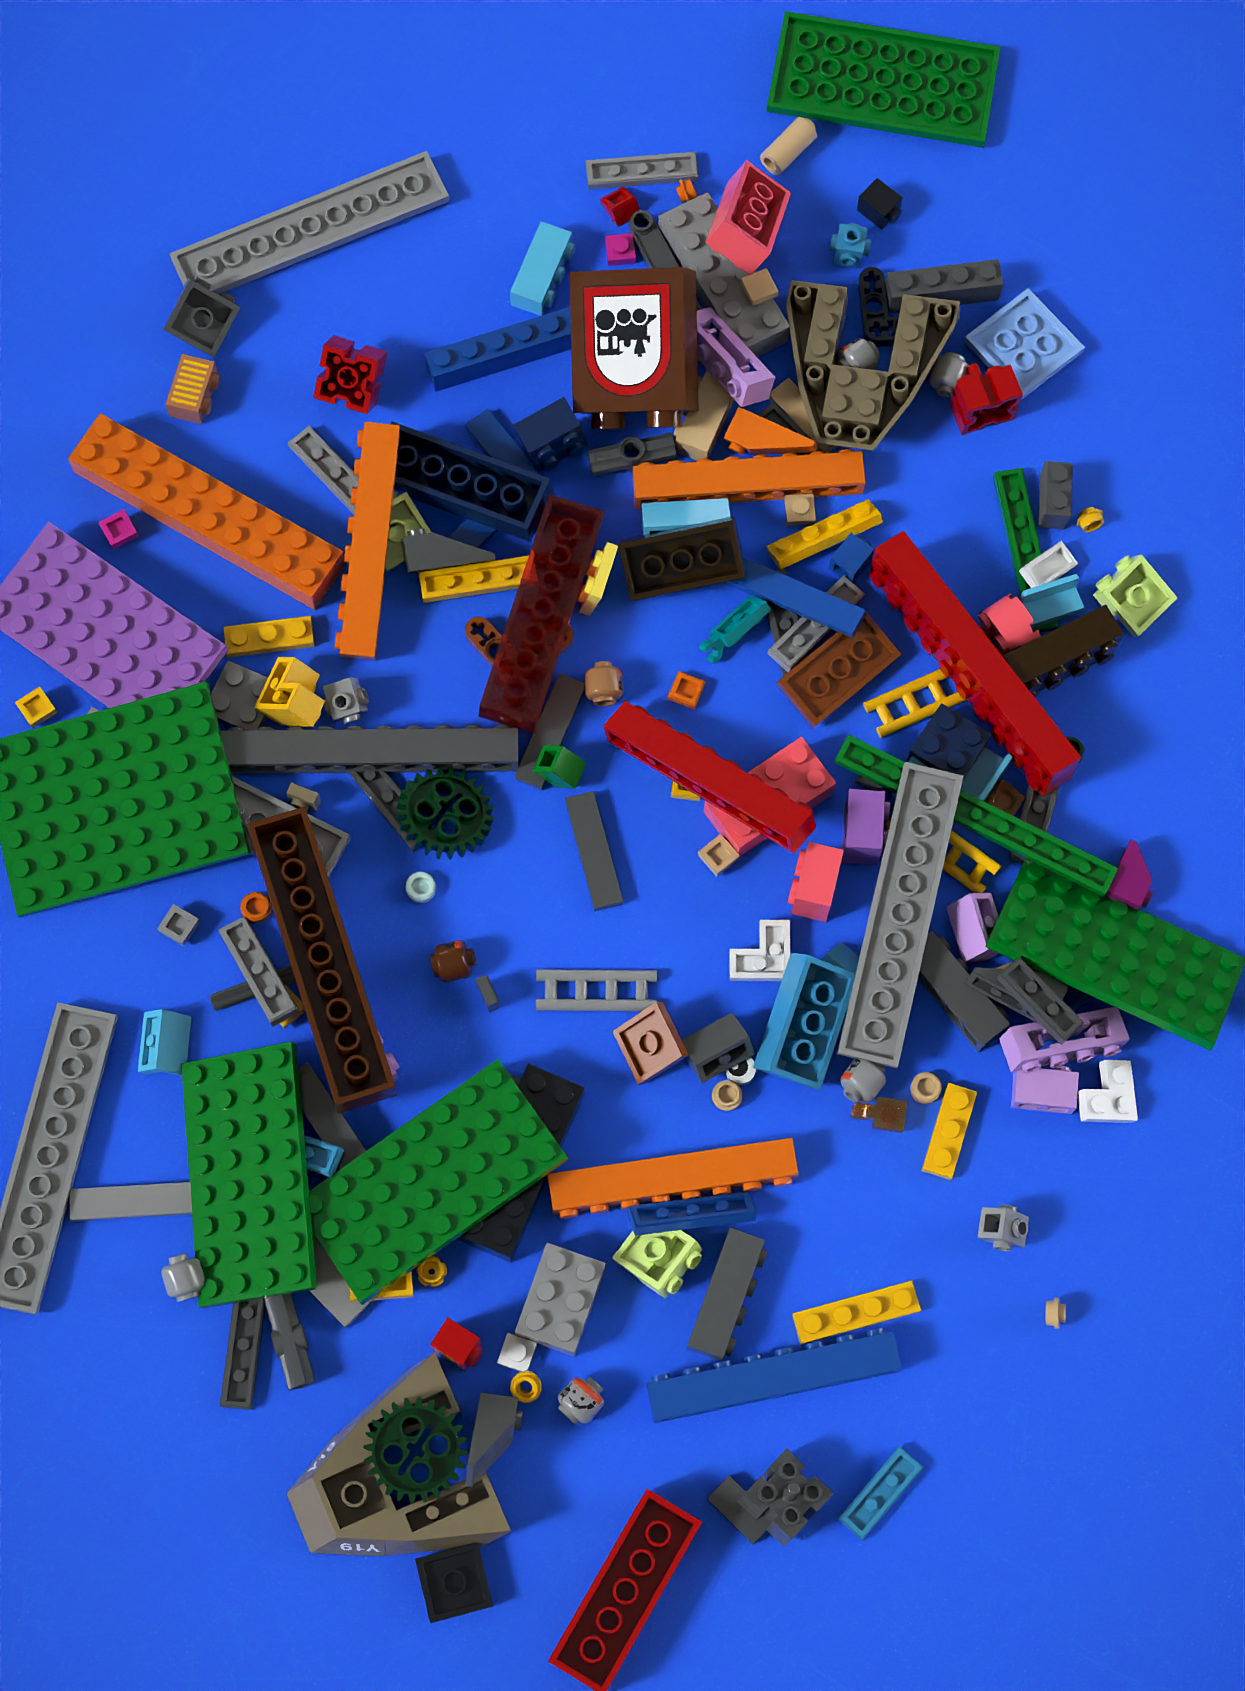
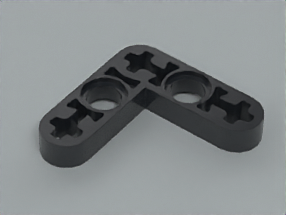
[858,267,899,347]

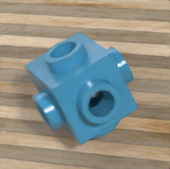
[830,223,871,269]

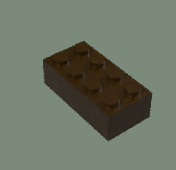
[618,516,747,601]
[1003,605,1124,697]

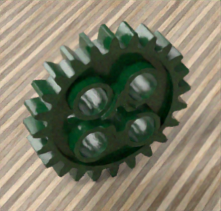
[396,767,494,860]
[363,1397,468,1504]

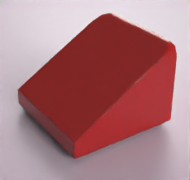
[600,187,640,226]

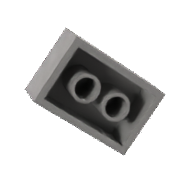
[515,1243,606,1357]

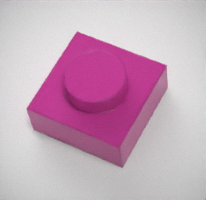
[605,233,636,266]
[98,509,139,550]

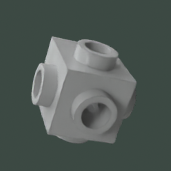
[322,677,369,724]
[977,1205,1029,1252]

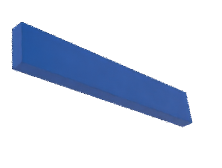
[724,557,866,638]

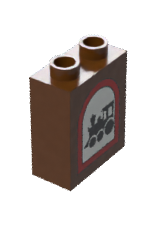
[570,267,699,429]

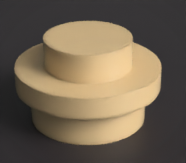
[712,1080,742,1111]
[1046,1297,1066,1329]

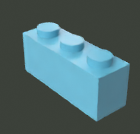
[510,221,575,316]
[642,498,730,535]

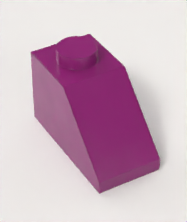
[1105,840,1153,911]

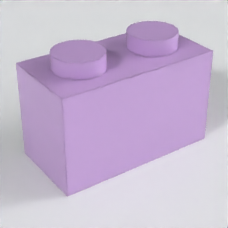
[946,893,1000,963]
[1011,1066,1079,1114]

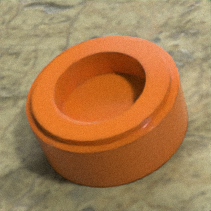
[240,892,272,924]

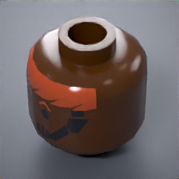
[430,940,477,982]

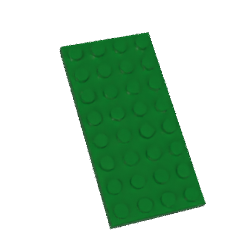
[766,11,1001,148]
[985,859,1245,1051]
[181,1042,317,1308]
[309,1059,568,1305]

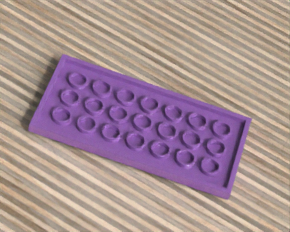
[0,521,229,708]

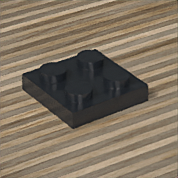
[415,1542,493,1623]

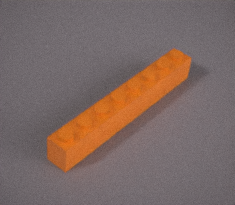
[335,422,400,661]
[632,449,866,509]
[548,1138,798,1219]

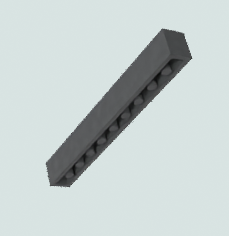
[220,725,518,774]

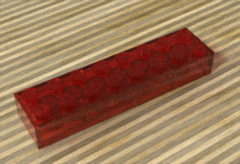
[478,494,605,734]

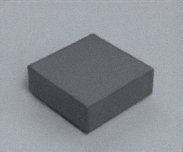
[476,975,499,1013]

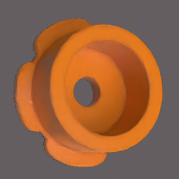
[676,178,698,203]

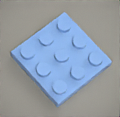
[964,288,1085,400]

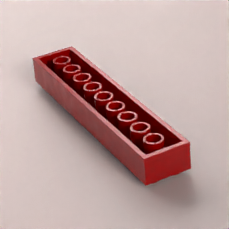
[870,530,1081,797]

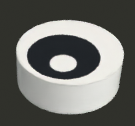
[725,1057,756,1086]

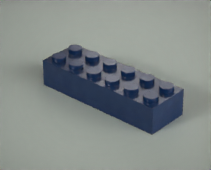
[391,421,554,542]

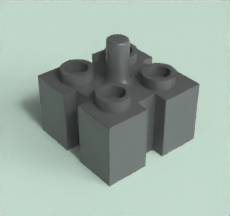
[738,1448,834,1547]

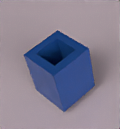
[828,532,875,583]

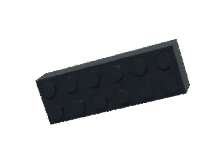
[457,1064,585,1263]

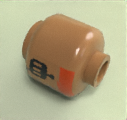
[584,661,623,706]

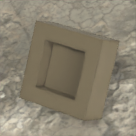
[286,782,321,812]

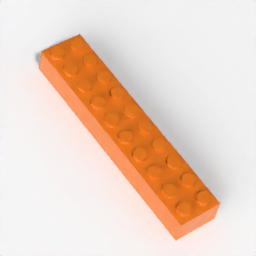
[68,413,346,610]

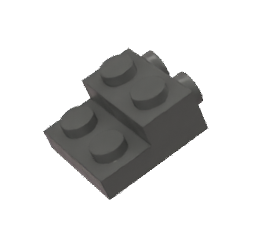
[163,276,241,357]

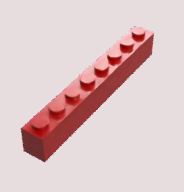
[603,701,816,854]

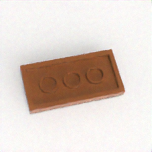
[776,612,902,728]

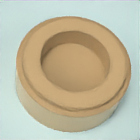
[910,1072,942,1104]

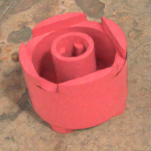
[977,594,1041,657]

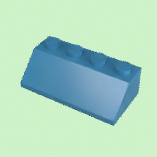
[753,953,855,1090]

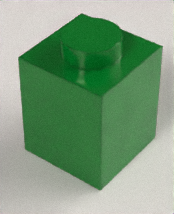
[533,745,586,789]

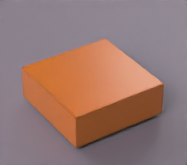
[667,671,706,710]

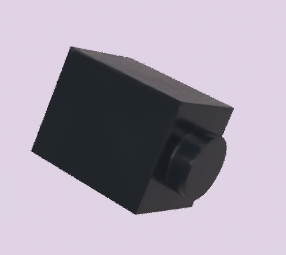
[857,178,903,230]

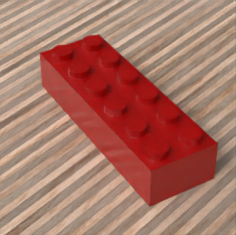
[548,1489,702,1691]

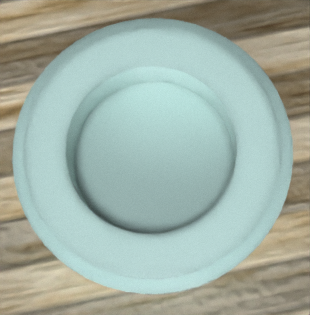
[405,872,436,903]

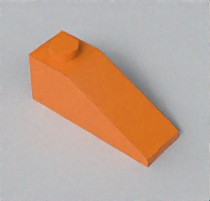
[723,407,819,455]

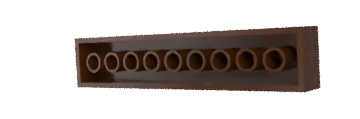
[247,806,397,1114]

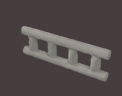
[536,969,657,1011]

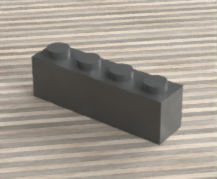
[885,259,1003,313]
[918,931,1010,1052]
[686,1227,768,1362]

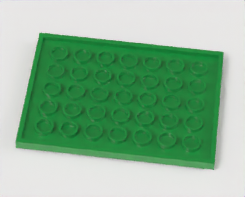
[0,681,251,917]

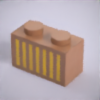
[165,354,221,424]

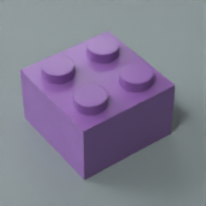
[841,789,890,866]

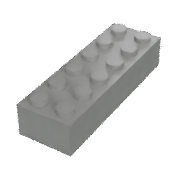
[658,192,790,357]

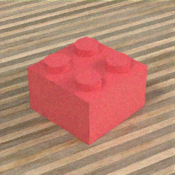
[787,841,844,922]

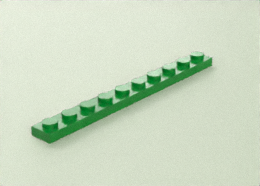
[834,734,1118,897]

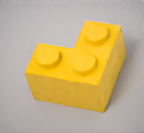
[254,657,325,727]

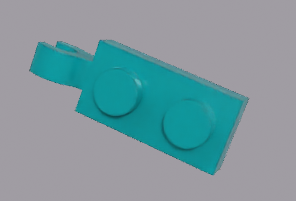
[699,595,771,664]

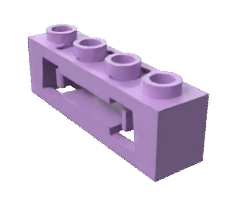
[697,307,775,407]
[999,1007,1130,1073]

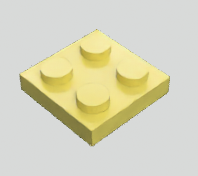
[577,542,618,616]

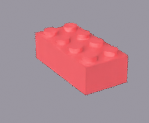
[705,160,791,275]
[703,736,836,856]

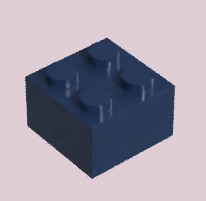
[514,397,588,472]
[906,703,992,781]

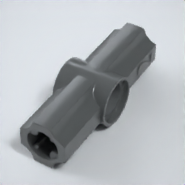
[587,433,677,476]
[264,1294,315,1391]

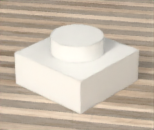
[497,1333,537,1372]

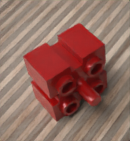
[313,335,388,414]
[950,363,1023,435]

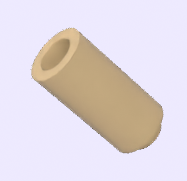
[760,117,817,175]

